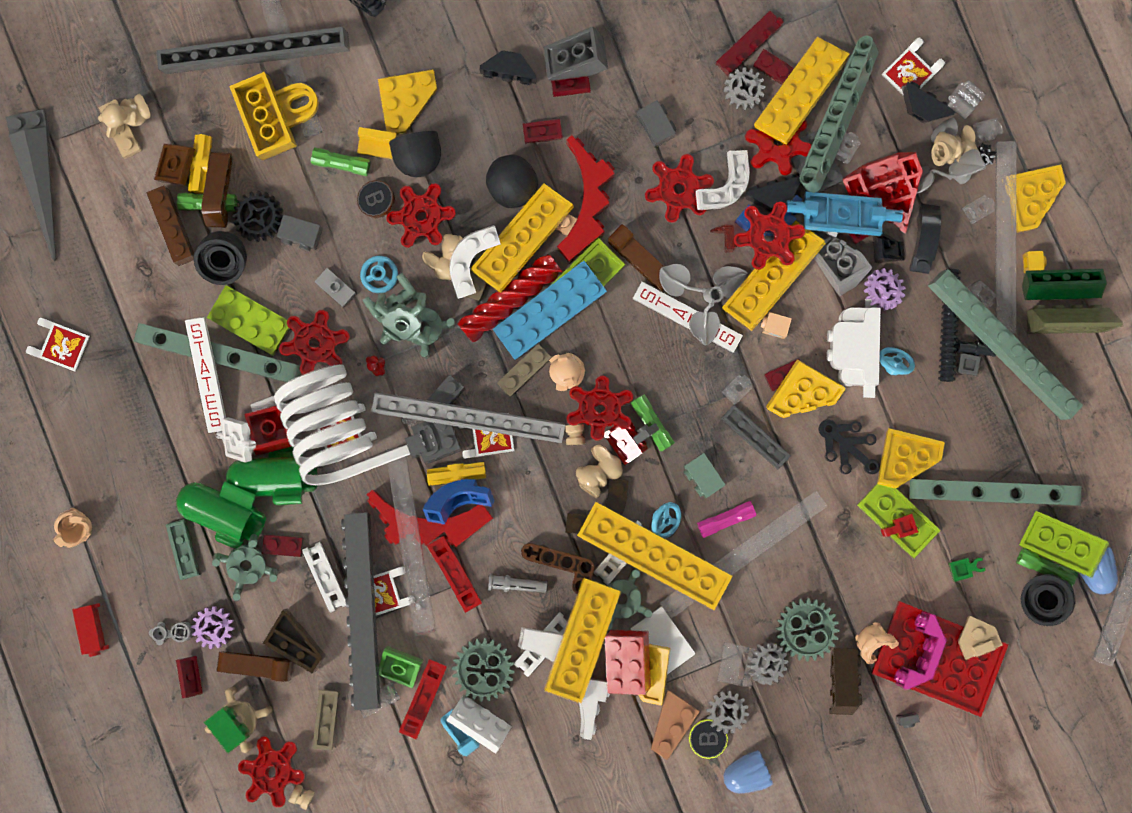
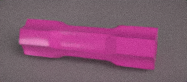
[697,501,757,538]

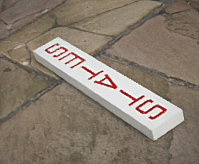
[633,282,743,353]
[185,317,226,433]

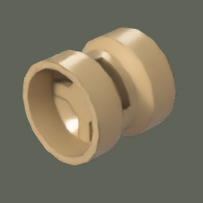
[565,424,585,445]
[289,785,315,810]

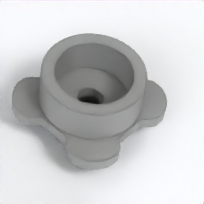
[149,622,171,645]

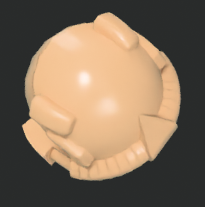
[549,353,585,391]
[53,508,92,548]
[855,622,899,664]

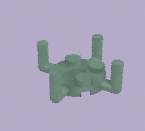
[362,273,417,323]
[399,292,456,359]
[375,293,431,345]
[212,534,278,601]
[595,569,652,630]

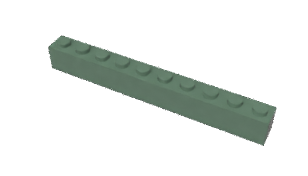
[927,269,1083,420]

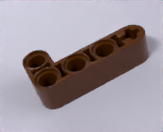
[201,152,232,228]
[608,224,664,292]
[521,543,594,594]
[216,651,293,682]

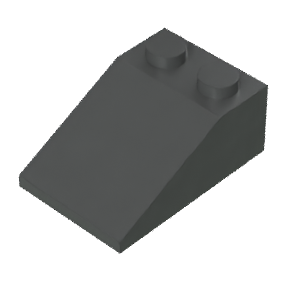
[543,27,608,81]

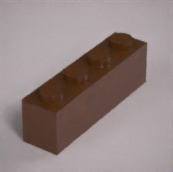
[146,185,194,266]

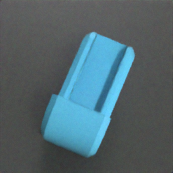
[440,708,480,756]

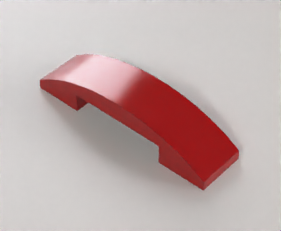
[427,536,482,613]
[399,659,447,740]

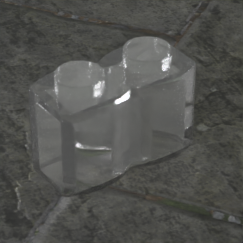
[948,80,986,120]

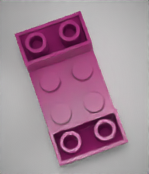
[895,611,946,690]

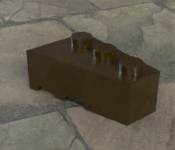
[263,608,326,674]
[829,648,862,715]

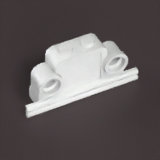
[827,299,880,398]

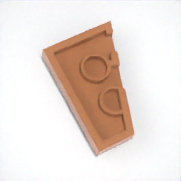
[651,689,700,760]

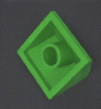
[379,646,424,688]

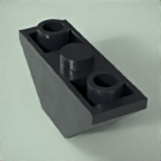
[479,50,536,85]
[901,82,956,123]
[745,175,801,212]

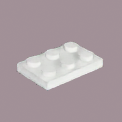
[447,694,511,753]

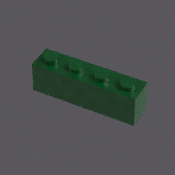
[1022,269,1107,300]

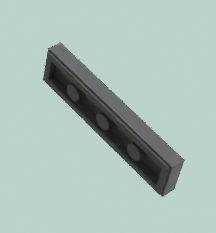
[721,404,791,470]

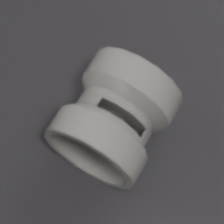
[170,622,194,642]

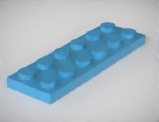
[493,261,607,360]

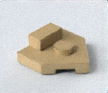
[958,615,1002,660]

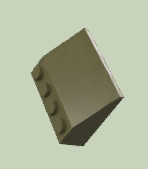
[1027,305,1123,334]

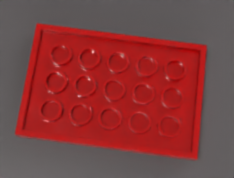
[871,601,1009,717]

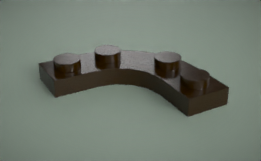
[565,479,628,534]

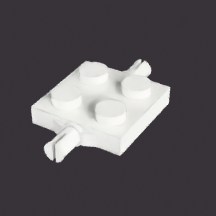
[216,417,256,462]

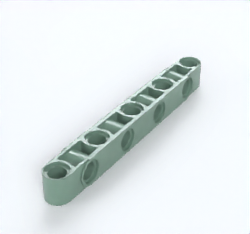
[800,36,879,193]
[133,323,301,382]
[909,479,1082,506]

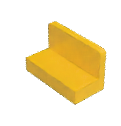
[357,127,398,159]

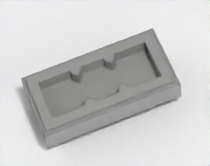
[315,268,356,308]

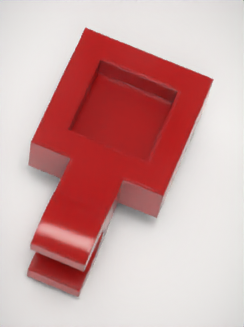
[881,514,918,538]

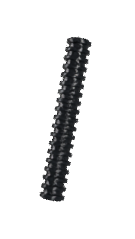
[938,269,961,382]

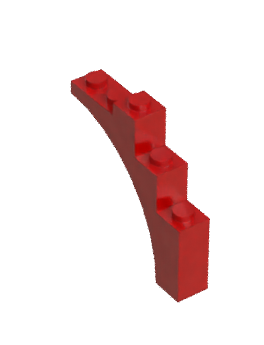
[557,135,615,264]
[366,490,494,547]

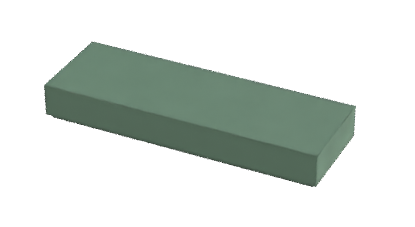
[166,519,200,580]

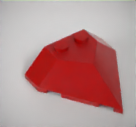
[842,152,923,234]

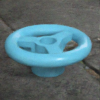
[360,256,398,293]
[879,347,915,375]
[652,502,681,539]

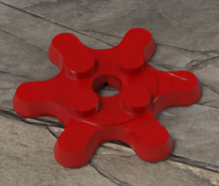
[745,119,812,175]
[645,154,714,223]
[386,183,456,248]
[734,202,805,270]
[279,310,350,375]
[567,376,633,441]
[238,737,305,808]

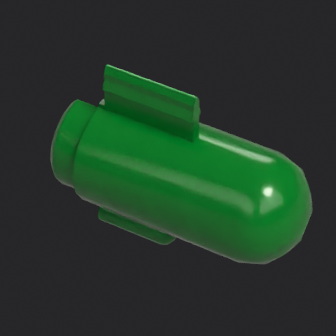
[226,447,318,505]
[176,481,266,549]

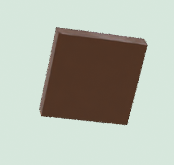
[154,144,195,186]

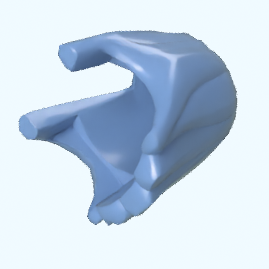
[1080,547,1118,594]
[724,750,773,793]

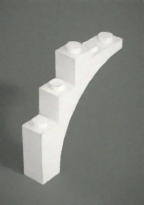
[518,627,610,740]

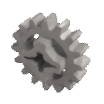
[724,67,765,110]
[747,642,788,685]
[706,691,749,734]

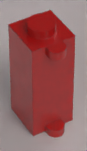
[72,603,109,657]

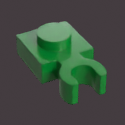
[948,558,986,582]

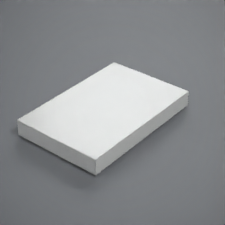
[630,606,695,674]

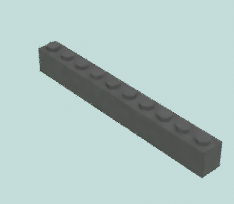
[156,27,350,74]
[341,513,381,711]

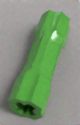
[311,147,371,176]
[177,193,237,212]
[631,394,674,452]
[1016,548,1078,586]

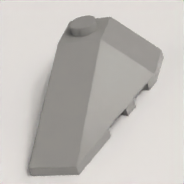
[810,230,872,296]

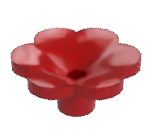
[366,355,385,377]

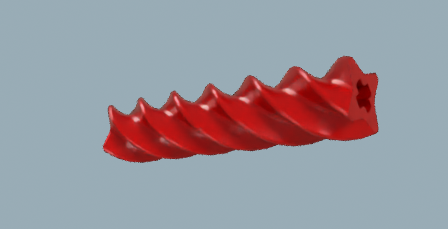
[458,254,563,343]

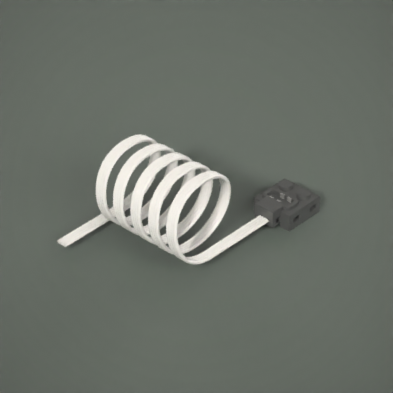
[250,365,462,485]

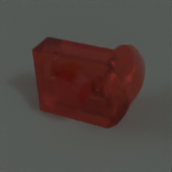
[710,224,737,253]

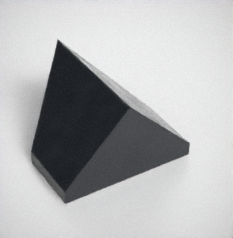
[872,232,905,263]

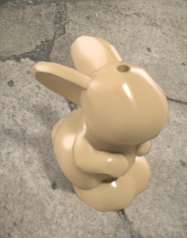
[98,94,151,138]
[931,125,978,166]
[422,234,463,281]
[576,445,623,499]

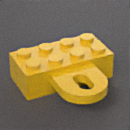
[229,72,319,161]

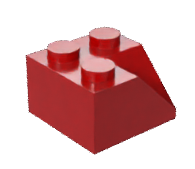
[244,406,292,456]

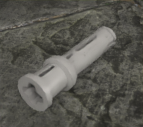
[488,573,547,593]

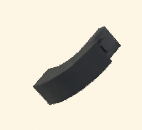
[910,203,941,274]

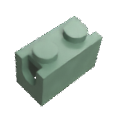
[683,453,725,498]

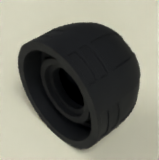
[389,131,442,177]
[486,155,538,208]
[194,231,247,285]
[1021,574,1076,626]

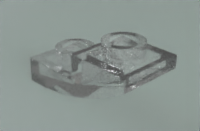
[360,682,400,718]

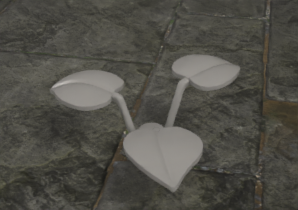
[917,118,986,194]
[659,264,747,345]

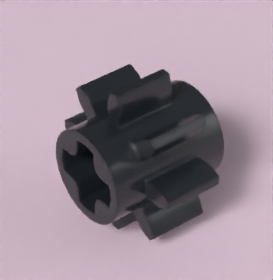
[977,143,996,166]

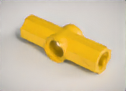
[188,134,212,194]
[427,462,486,486]

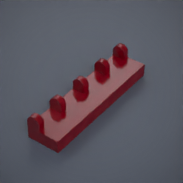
[715,11,784,77]

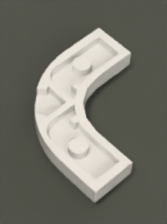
[696,150,749,210]
[449,225,501,299]

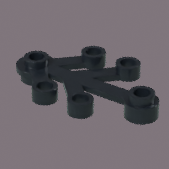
[818,420,880,475]

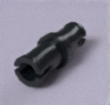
[956,340,996,357]

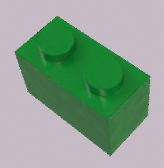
[204,705,250,754]

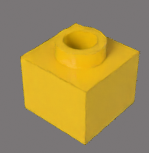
[1023,251,1047,273]

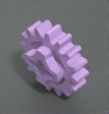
[864,268,906,311]
[191,606,235,649]

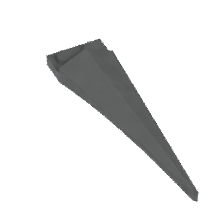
[6,109,57,261]

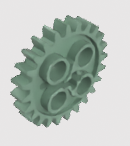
[775,598,840,662]
[452,638,515,702]

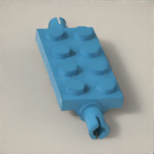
[786,192,903,236]

